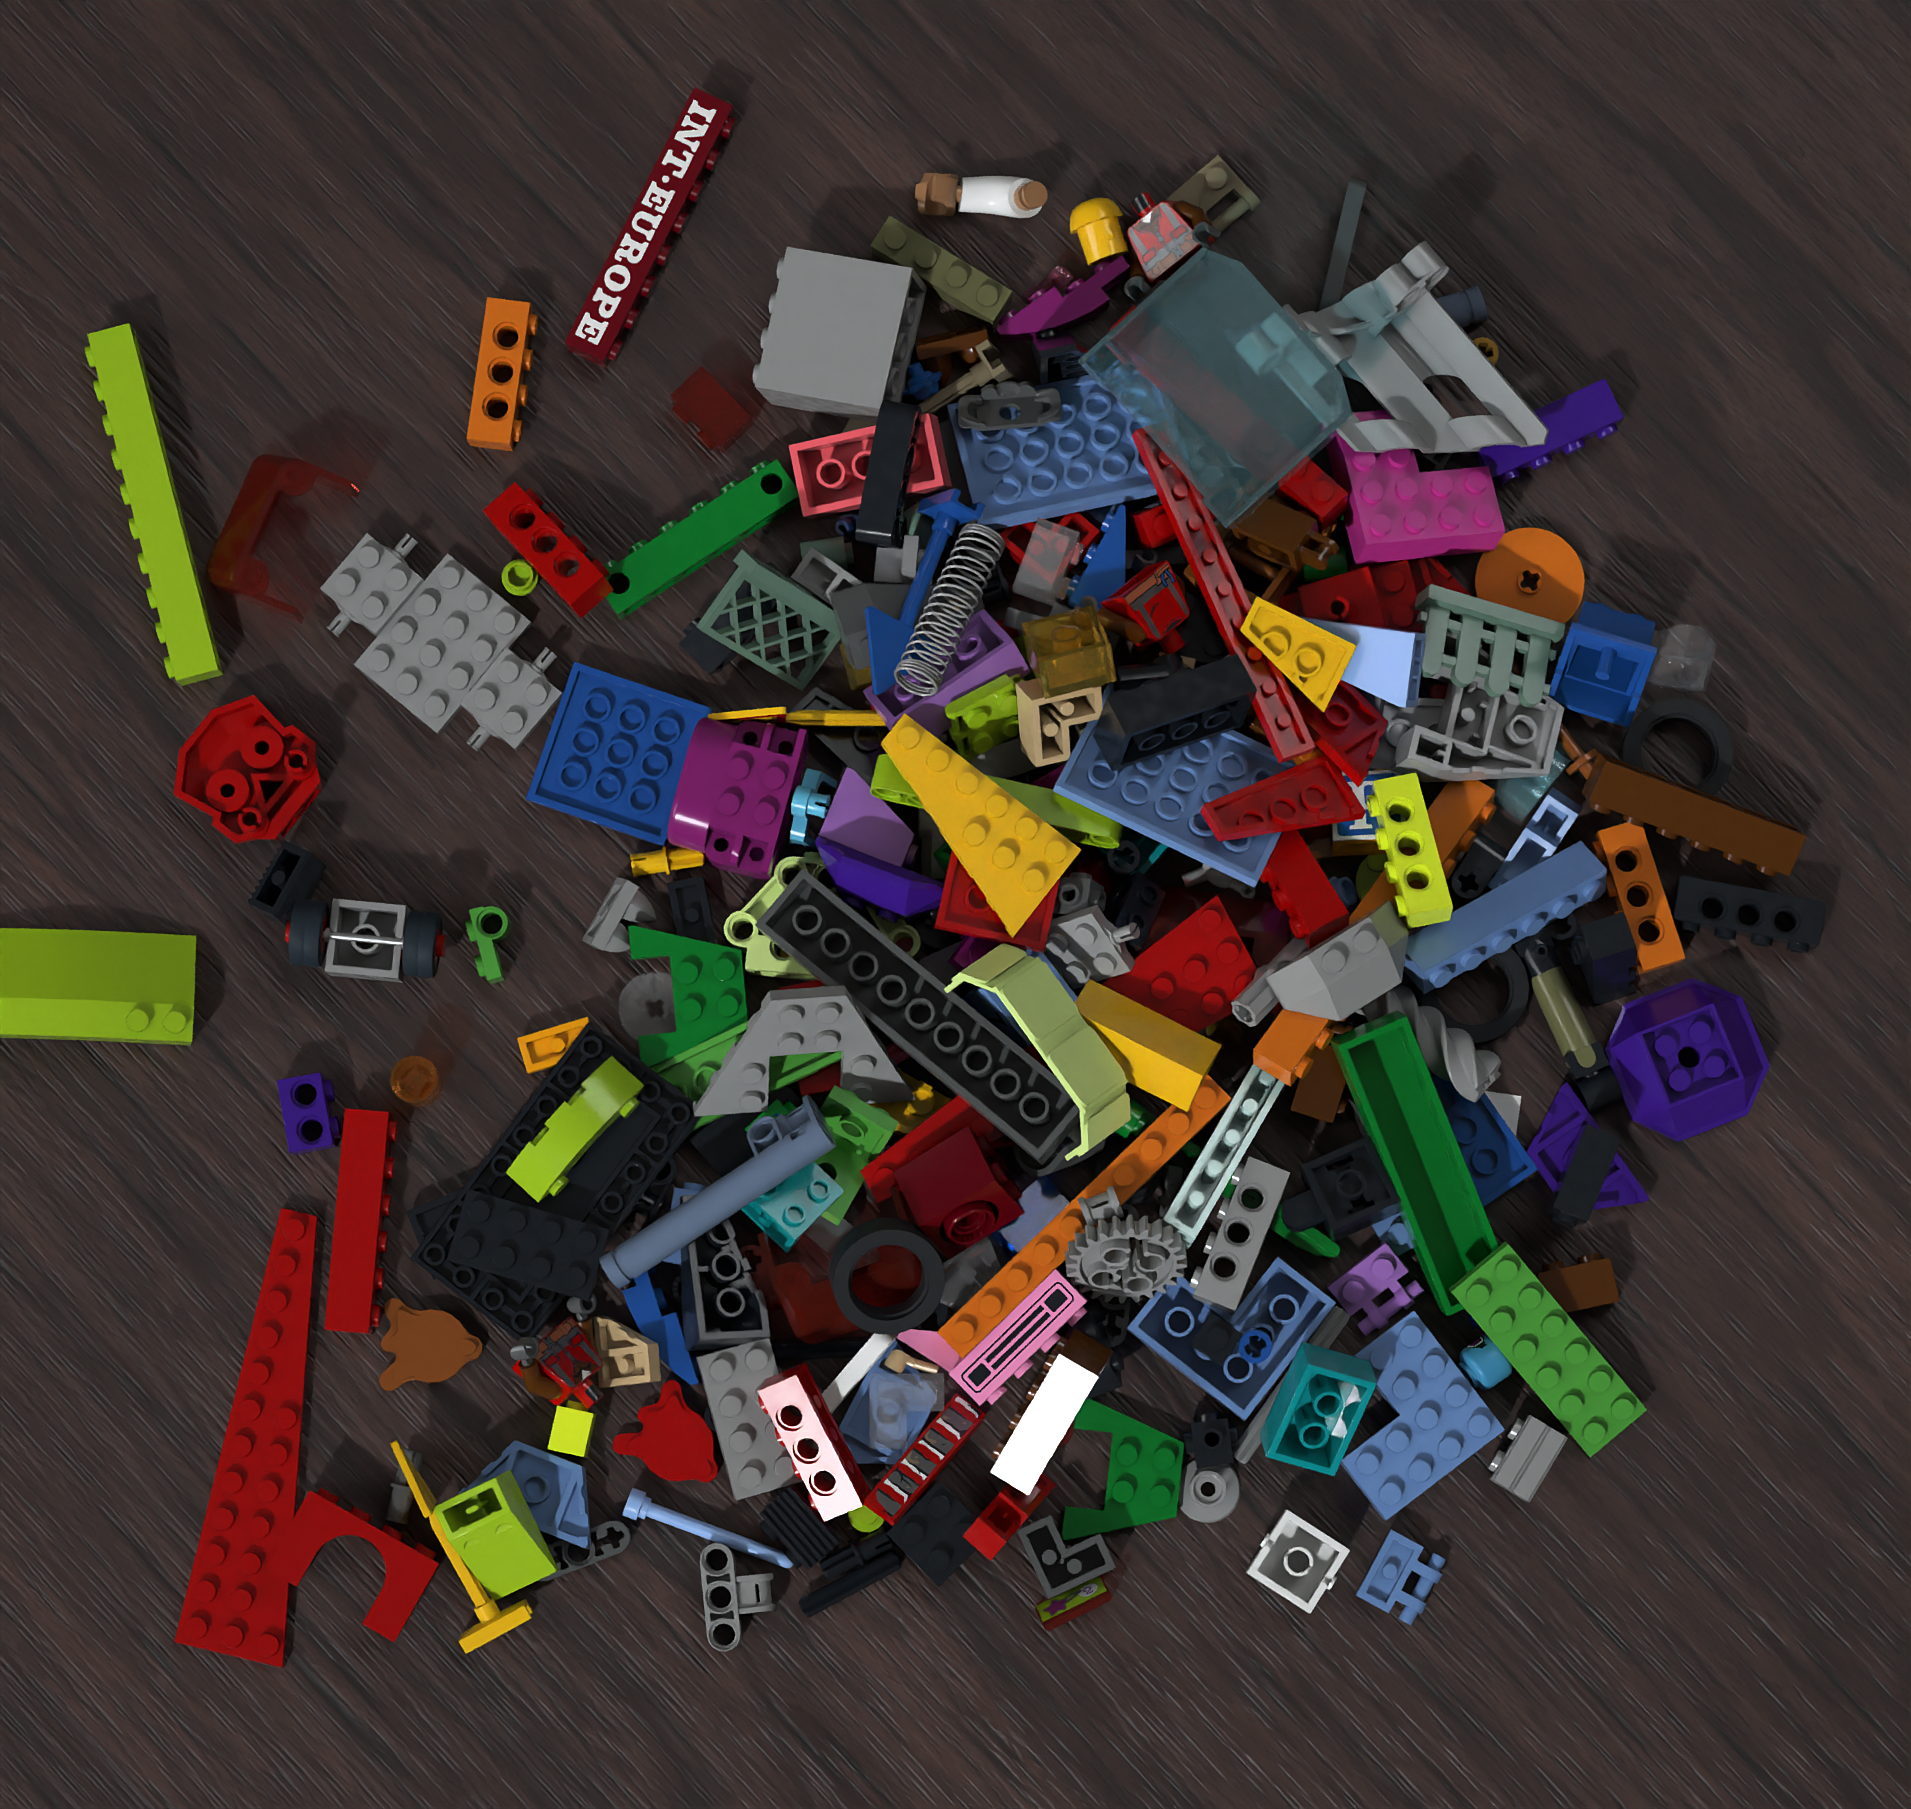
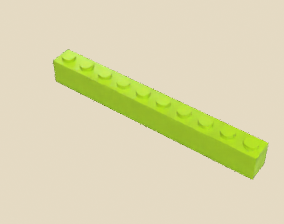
[84,323,223,686]

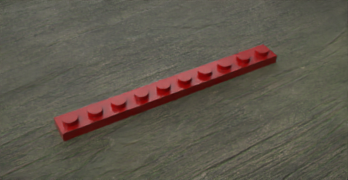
[1131,420,1316,763]

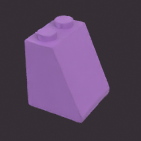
[819,767,920,871]

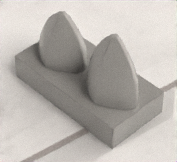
[581,877,657,952]

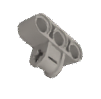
[700,1543,777,1652]

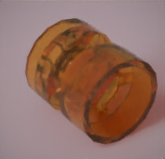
[390,1055,444,1107]

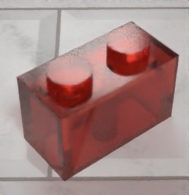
[670,366,754,454]

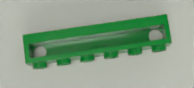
[604,459,800,620]

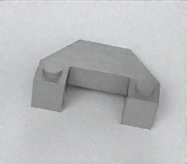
[1391,631,1564,783]

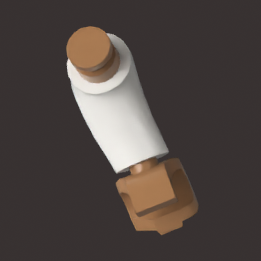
[915,173,1048,218]

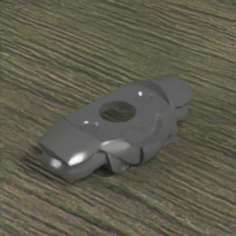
[957,381,1063,431]

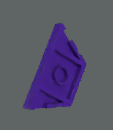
[1526,1082,1650,1210]

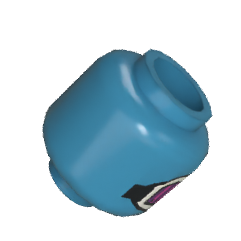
[1457,1335,1512,1390]

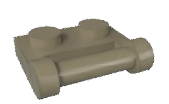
[1166,155,1261,247]

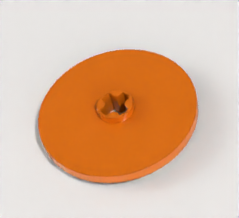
[1474,527,1585,624]

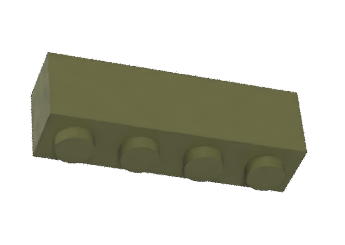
[870,216,1013,331]

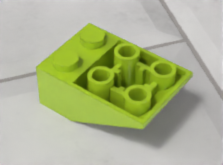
[433,1469,559,1601]

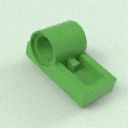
[465,906,511,984]

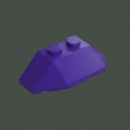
[815,836,944,923]

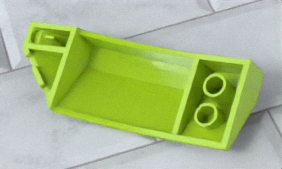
[0,928,196,1045]

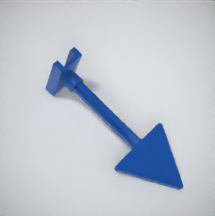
[865,488,985,695]

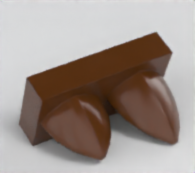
[914,324,989,388]

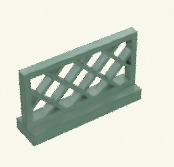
[696,549,841,692]

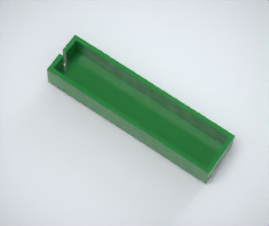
[1330,1010,1499,1316]

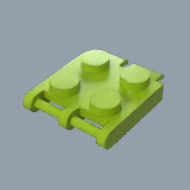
[945,674,1024,761]

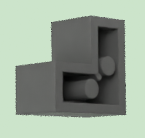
[1017,1515,1116,1599]

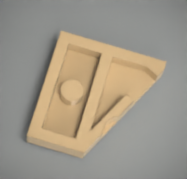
[594,1316,661,1388]

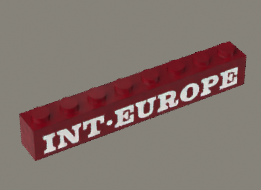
[565,87,737,368]

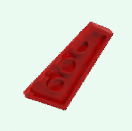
[1200,754,1366,842]

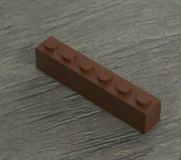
[1582,753,1807,877]

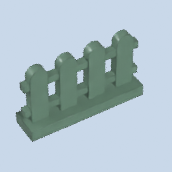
[1414,584,1565,707]

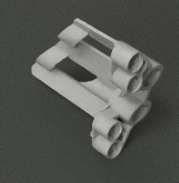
[1235,241,1549,453]

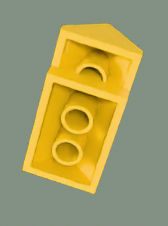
[1074,979,1222,1112]

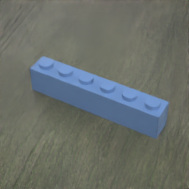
[1403,841,1607,994]

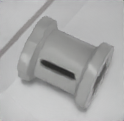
[1078,1185,1124,1227]

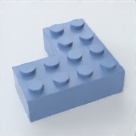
[1127,1257,1336,1421]
[1341,1311,1505,1520]

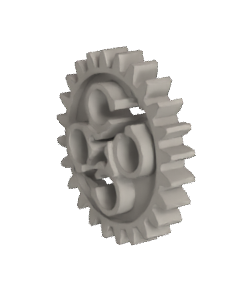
[1065,1214,1187,1303]

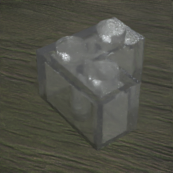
[869,1373,945,1450]

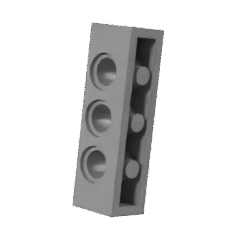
[1189,1156,1290,1315]

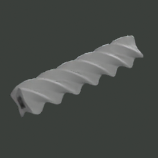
[1355,984,1501,1103]

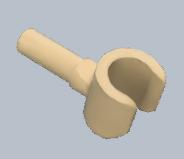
[884,1349,939,1374]

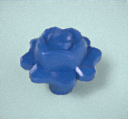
[902,362,942,401]

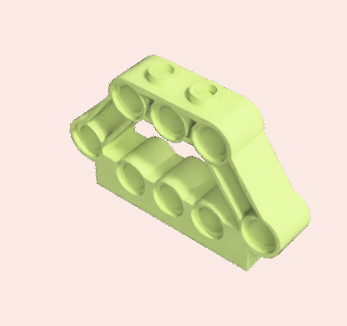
[724,852,924,981]

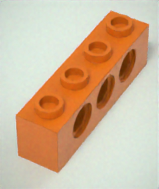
[466,297,538,451]
[1591,822,1685,975]

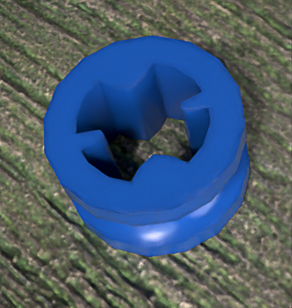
[1238,1330,1272,1364]

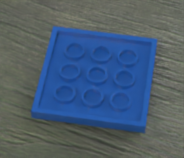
[526,662,713,847]

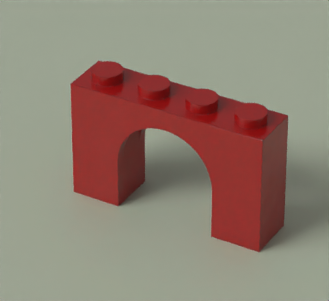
[264,1487,440,1642]

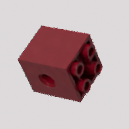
[893,1126,1025,1259]

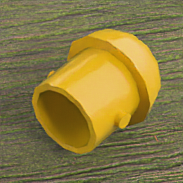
[1070,198,1128,266]

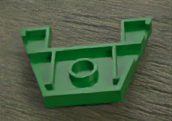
[628,926,749,1068]
[1062,1399,1184,1540]

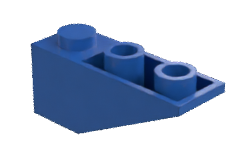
[1066,504,1126,620]

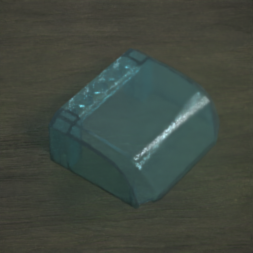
[1078,247,1353,530]

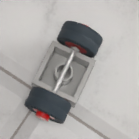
[285,898,446,983]

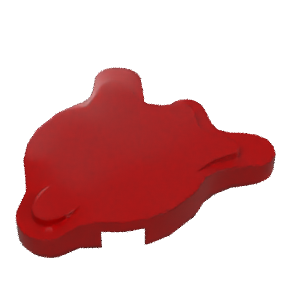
[612,1380,719,1483]

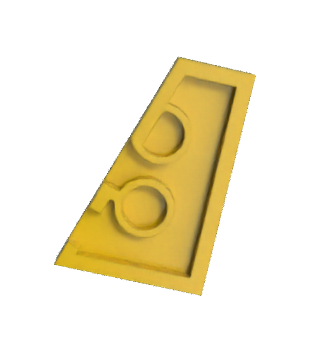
[1240,597,1357,713]

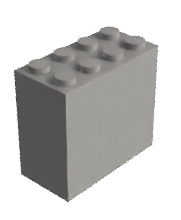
[753,247,927,423]

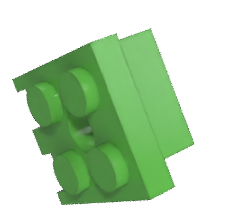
[814,1085,899,1226]

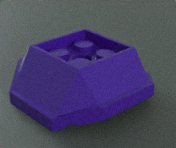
[1604,978,1770,1142]

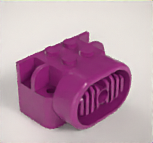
[667,717,810,882]

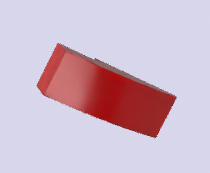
[963,1473,1056,1561]

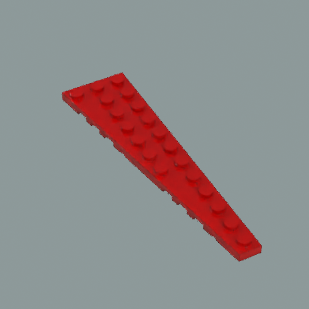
[860,895,1257,1203]
[174,1208,319,1668]

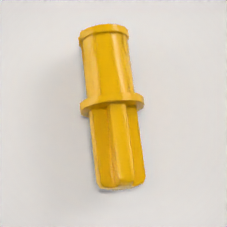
[630,846,705,877]

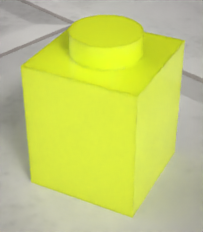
[548,1400,597,1458]

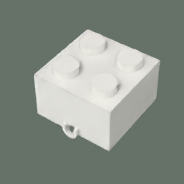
[1245,1510,1350,1614]

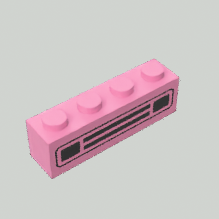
[949,1268,1089,1406]

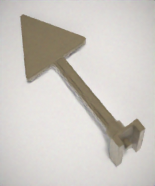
[842,339,1018,433]

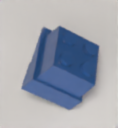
[1548,601,1658,728]

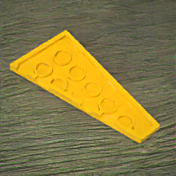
[881,713,1081,939]

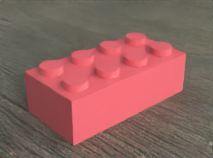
[788,413,952,519]

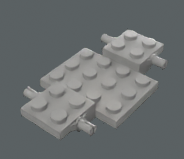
[320,533,563,752]

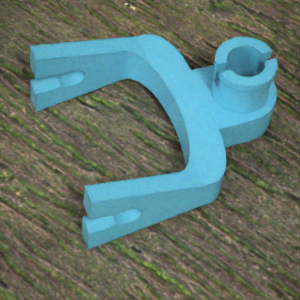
[788,768,838,851]

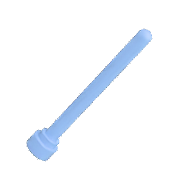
[622,1488,793,1568]

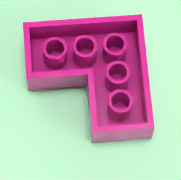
[1323,410,1505,565]

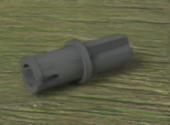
[385,1449,424,1525]

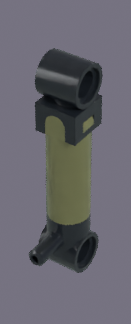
[1511,926,1623,1114]

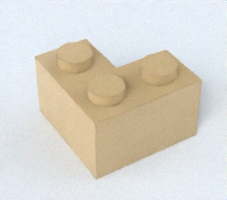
[1016,668,1103,767]

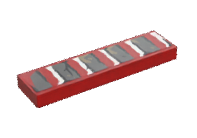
[864,1393,986,1526]

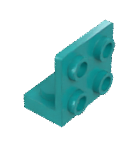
[741,1161,843,1253]

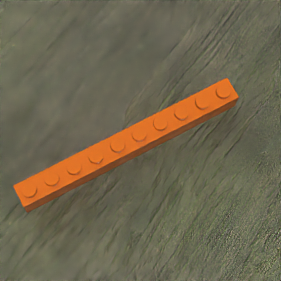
[1253,780,1497,1087]
[937,1074,1232,1359]

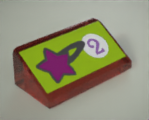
[1035,1575,1112,1631]

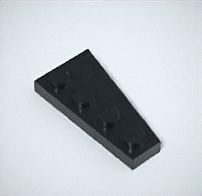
[790,687,904,814]

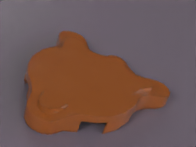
[379,1298,483,1391]

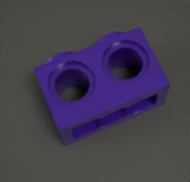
[277,1072,341,1155]

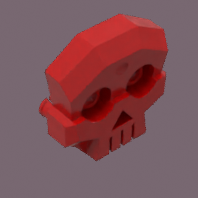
[174,695,323,845]

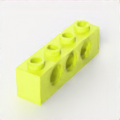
[1366,772,1453,929]

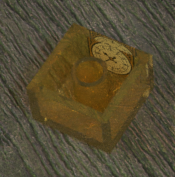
[1021,605,1117,699]

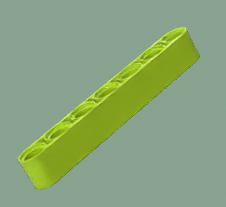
[870,754,1124,849]

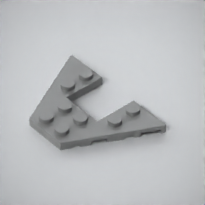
[693,985,915,1116]

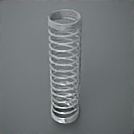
[893,523,1005,696]

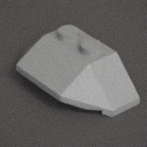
[1265,900,1409,1021]

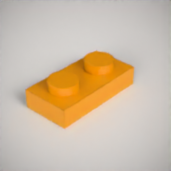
[517,1017,590,1074]

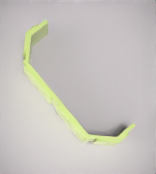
[944,943,1131,1161]

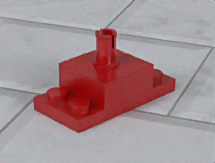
[1278,559,1423,633]

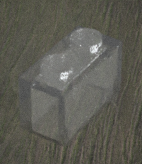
[1013,517,1084,607]

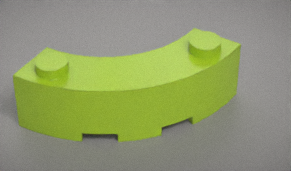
[506,1056,645,1203]

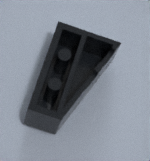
[679,562,783,675]
[1567,912,1636,1007]

